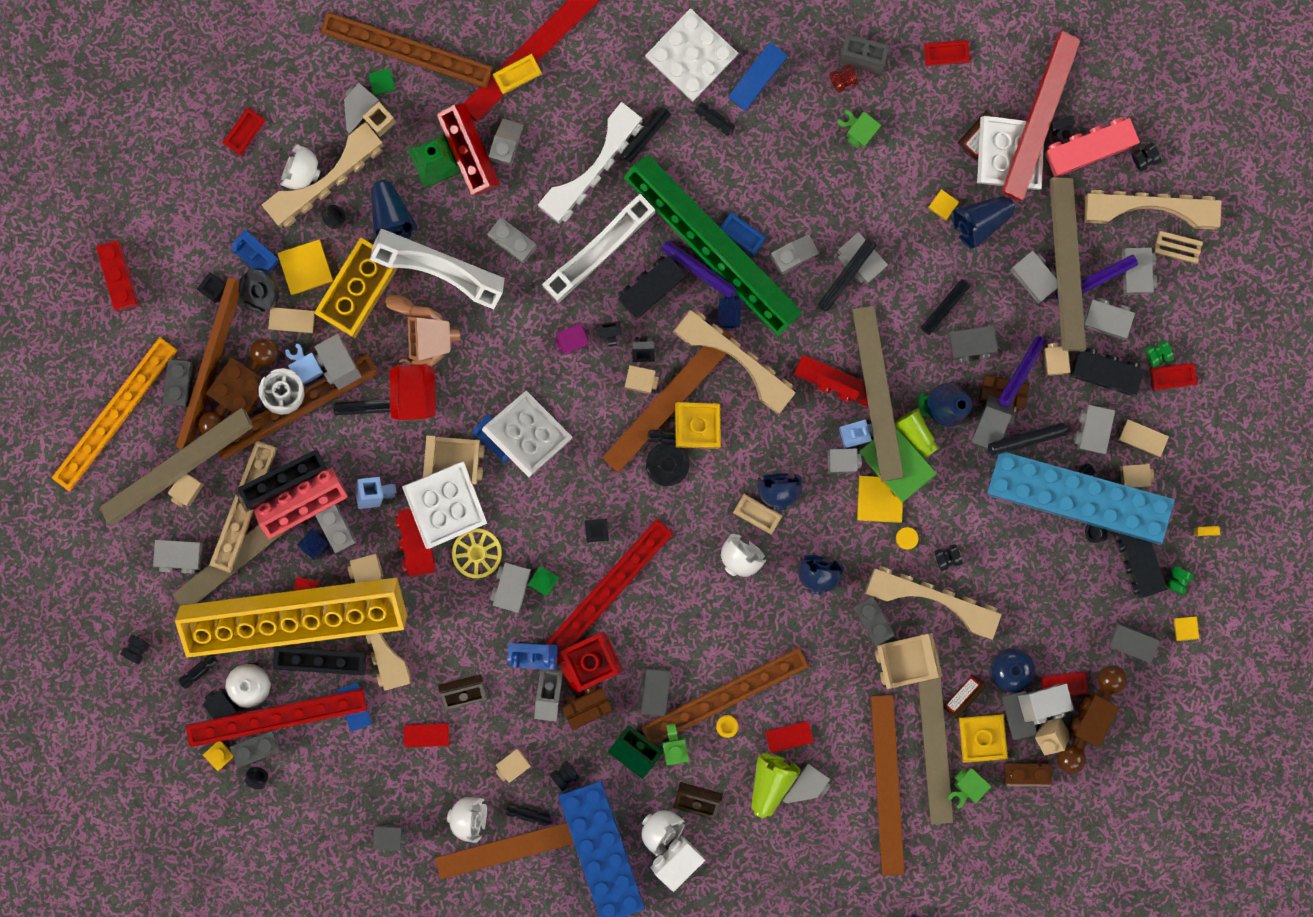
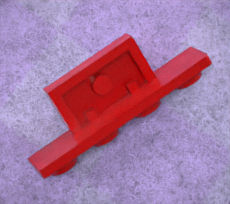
[794,355,868,408]

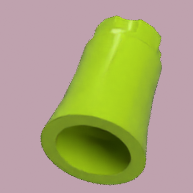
[894,408,938,458]

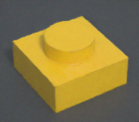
[203,741,233,771]

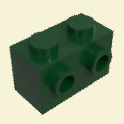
[608,725,663,779]

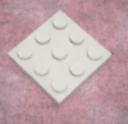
[645,8,739,102]
[977,116,1044,190]
[482,391,573,477]
[402,461,487,549]

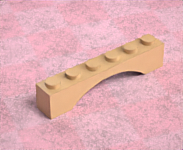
[262,122,384,228]
[1084,190,1221,230]
[673,310,796,414]
[348,554,412,691]
[865,566,1002,640]

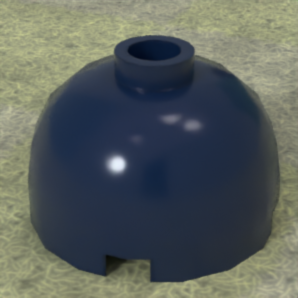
[758,473,802,511]
[798,555,844,595]
[990,648,1035,692]

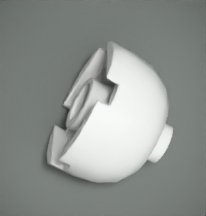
[280,144,320,190]
[259,368,305,415]
[721,534,766,577]
[225,664,271,708]
[447,797,487,843]
[642,810,685,856]

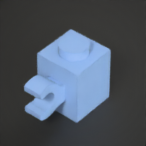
[285,344,324,385]
[839,420,873,449]
[354,477,397,509]

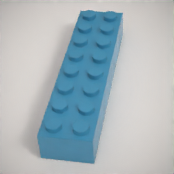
[987,452,1175,545]

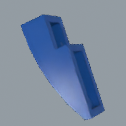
[728,42,788,111]

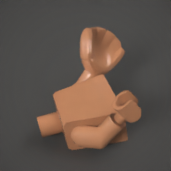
[385,295,460,367]

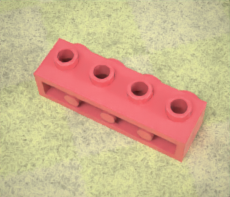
[1045,117,1140,177]
[253,467,348,539]

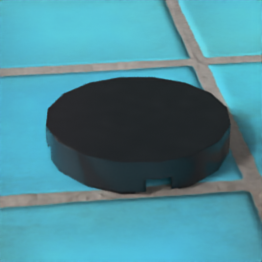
[239,268,280,313]
[646,443,690,486]

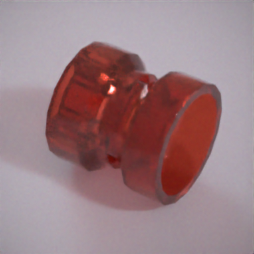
[829,64,858,93]

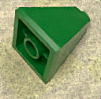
[407,132,462,188]

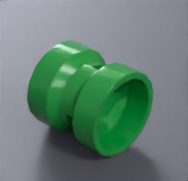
[1144,340,1174,368]
[1165,566,1194,596]

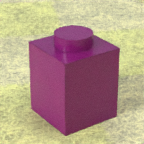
[554,323,590,356]

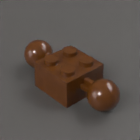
[198,338,278,435]
[1057,665,1127,774]

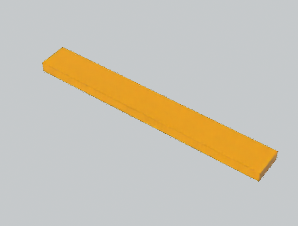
[52,337,178,491]

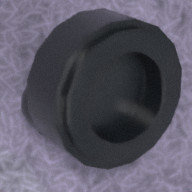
[322,205,346,229]
[1085,524,1107,543]
[245,767,268,790]

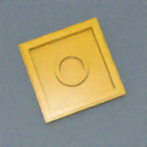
[278,239,333,296]
[675,402,721,449]
[857,476,903,523]
[959,714,1008,763]

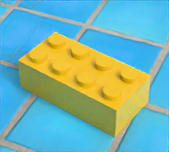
[314,237,398,338]

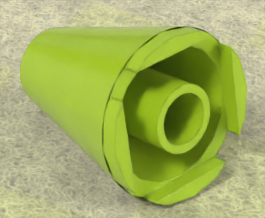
[751,753,801,818]

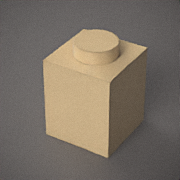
[362,102,396,137]
[1043,343,1070,376]
[625,365,659,394]
[1120,464,1154,488]
[168,473,204,507]
[1035,718,1070,755]
[496,748,532,783]

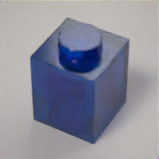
[718,296,742,329]
[297,528,331,560]

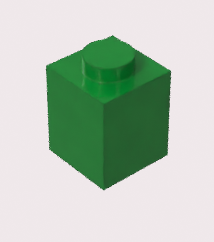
[528,566,559,597]

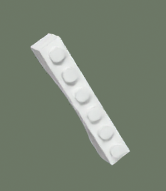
[538,102,643,224]
[542,194,655,303]
[370,229,505,309]

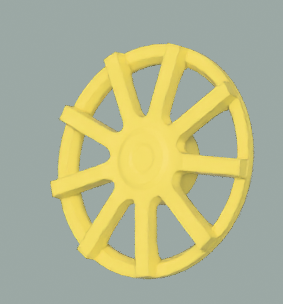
[452,528,502,578]

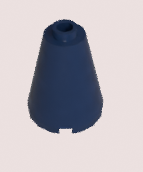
[371,180,417,240]
[951,196,1015,249]
[927,383,972,427]

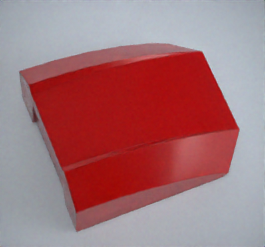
[390,364,436,420]
[558,631,622,692]

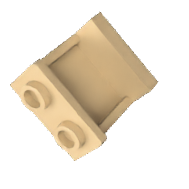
[423,435,485,485]
[875,633,943,689]

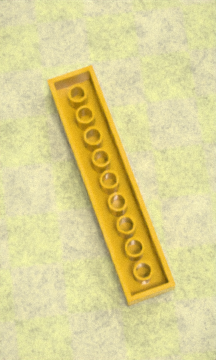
[175,578,407,658]

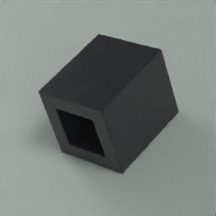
[202,690,239,719]

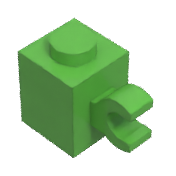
[837,110,881,149]
[663,723,689,766]
[947,768,991,809]

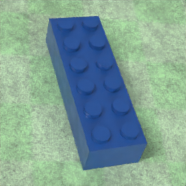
[558,779,645,917]

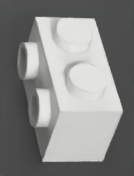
[650,836,705,892]

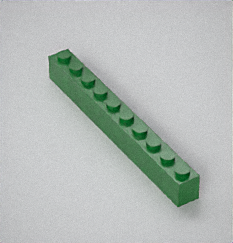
[624,154,803,336]

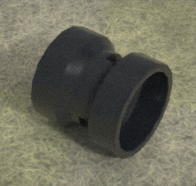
[1131,143,1161,172]
[934,544,963,571]
[120,634,151,665]
[549,760,580,791]

